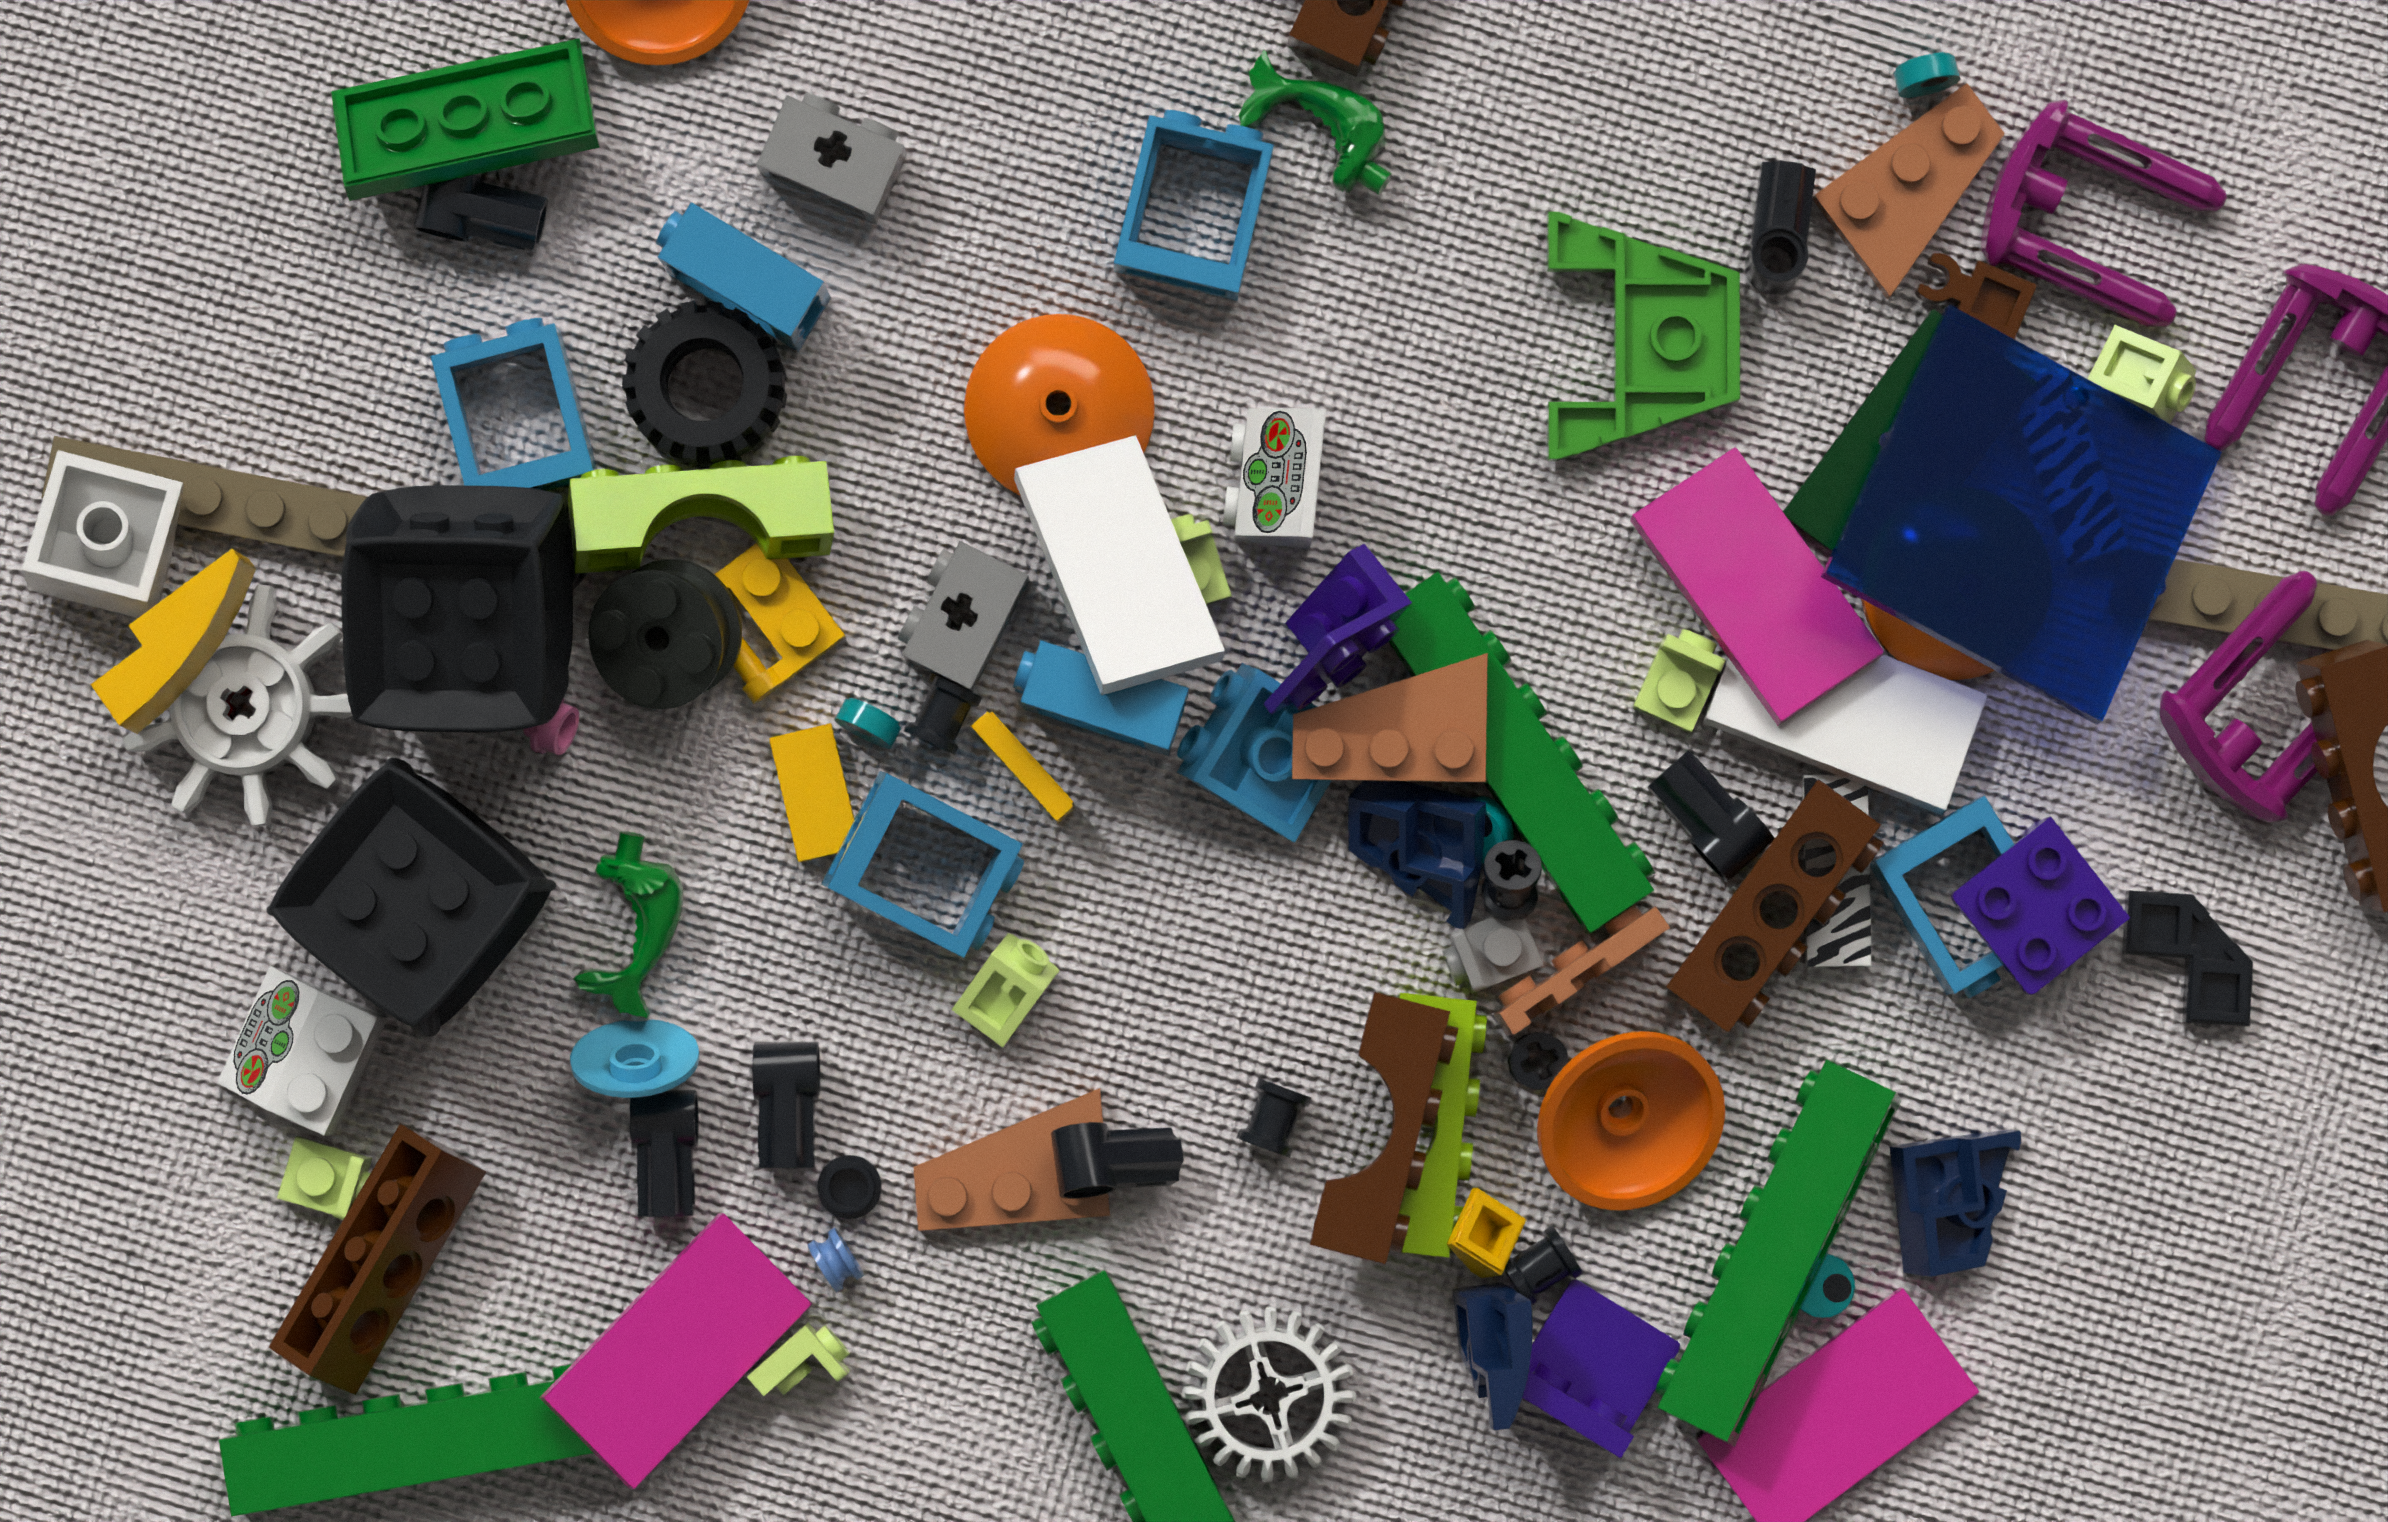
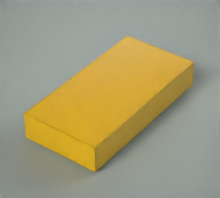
[971,711,1075,823]
[769,723,855,863]

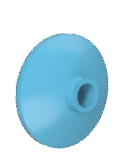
[570,1019,699,1098]

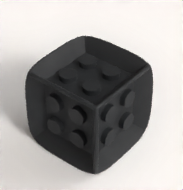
[341,485,573,733]
[266,757,556,1037]

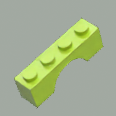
[568,456,834,574]
[1397,992,1487,1258]

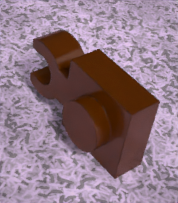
[1914,253,2037,346]

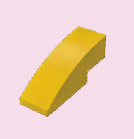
[90,549,256,734]

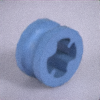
[807,1227,865,1293]

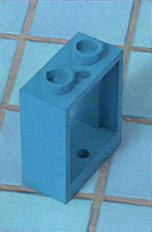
[1114,110,1274,301]
[656,202,831,352]
[431,318,597,491]
[1013,640,1189,756]
[821,771,1024,958]
[1870,796,2014,999]

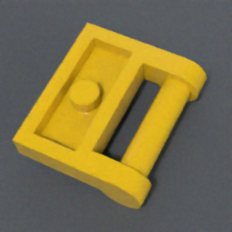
[714,543,846,704]

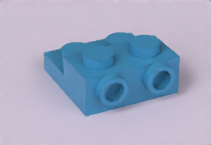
[1177,663,1332,843]

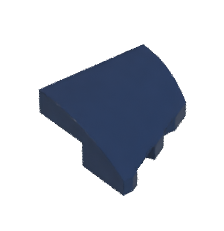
[1348,781,1486,930]
[1889,1129,2022,1277]
[1452,1282,1533,1431]

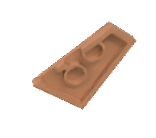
[1812,83,2005,300]
[1292,653,1488,782]
[1492,904,1670,1036]
[913,1088,1110,1231]

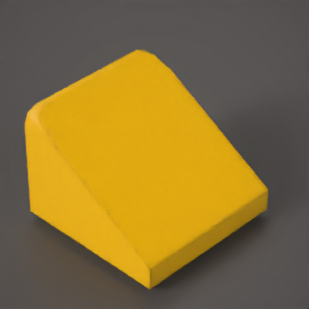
[1447,1188,1527,1278]

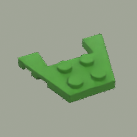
[1547,212,1740,461]

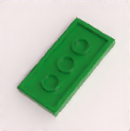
[331,38,600,201]

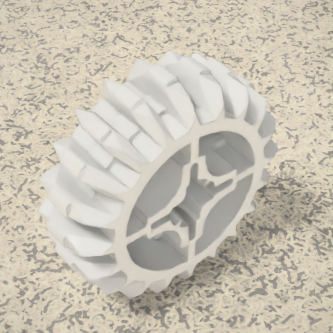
[1182,1307,1356,1482]

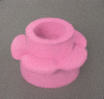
[524,698,579,755]

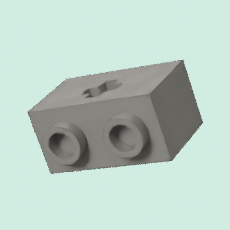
[756,93,907,224]
[898,541,1030,692]

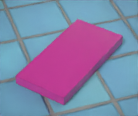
[1630,447,1884,726]
[539,1213,812,1489]
[1696,1287,1979,1522]

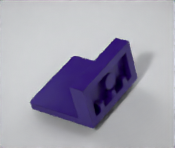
[1263,544,1412,715]
[1951,816,2130,995]
[1522,1279,1680,1458]

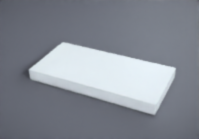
[1014,435,1225,695]
[1703,655,1988,815]

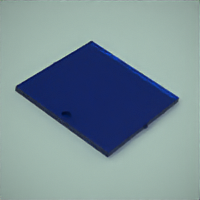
[1821,305,2222,725]

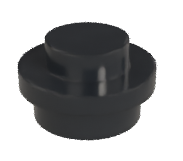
[817,1155,882,1219]

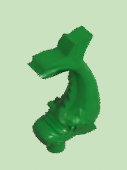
[1238,49,1392,195]
[573,831,683,1018]

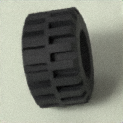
[622,301,787,468]

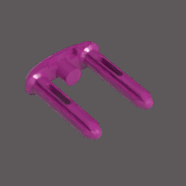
[1981,99,2227,327]
[2204,264,2388,516]
[2159,571,2318,823]

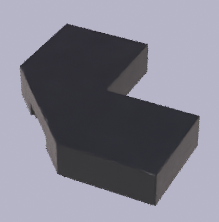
[2122,890,2253,1026]

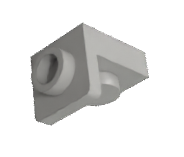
[1442,917,1543,994]

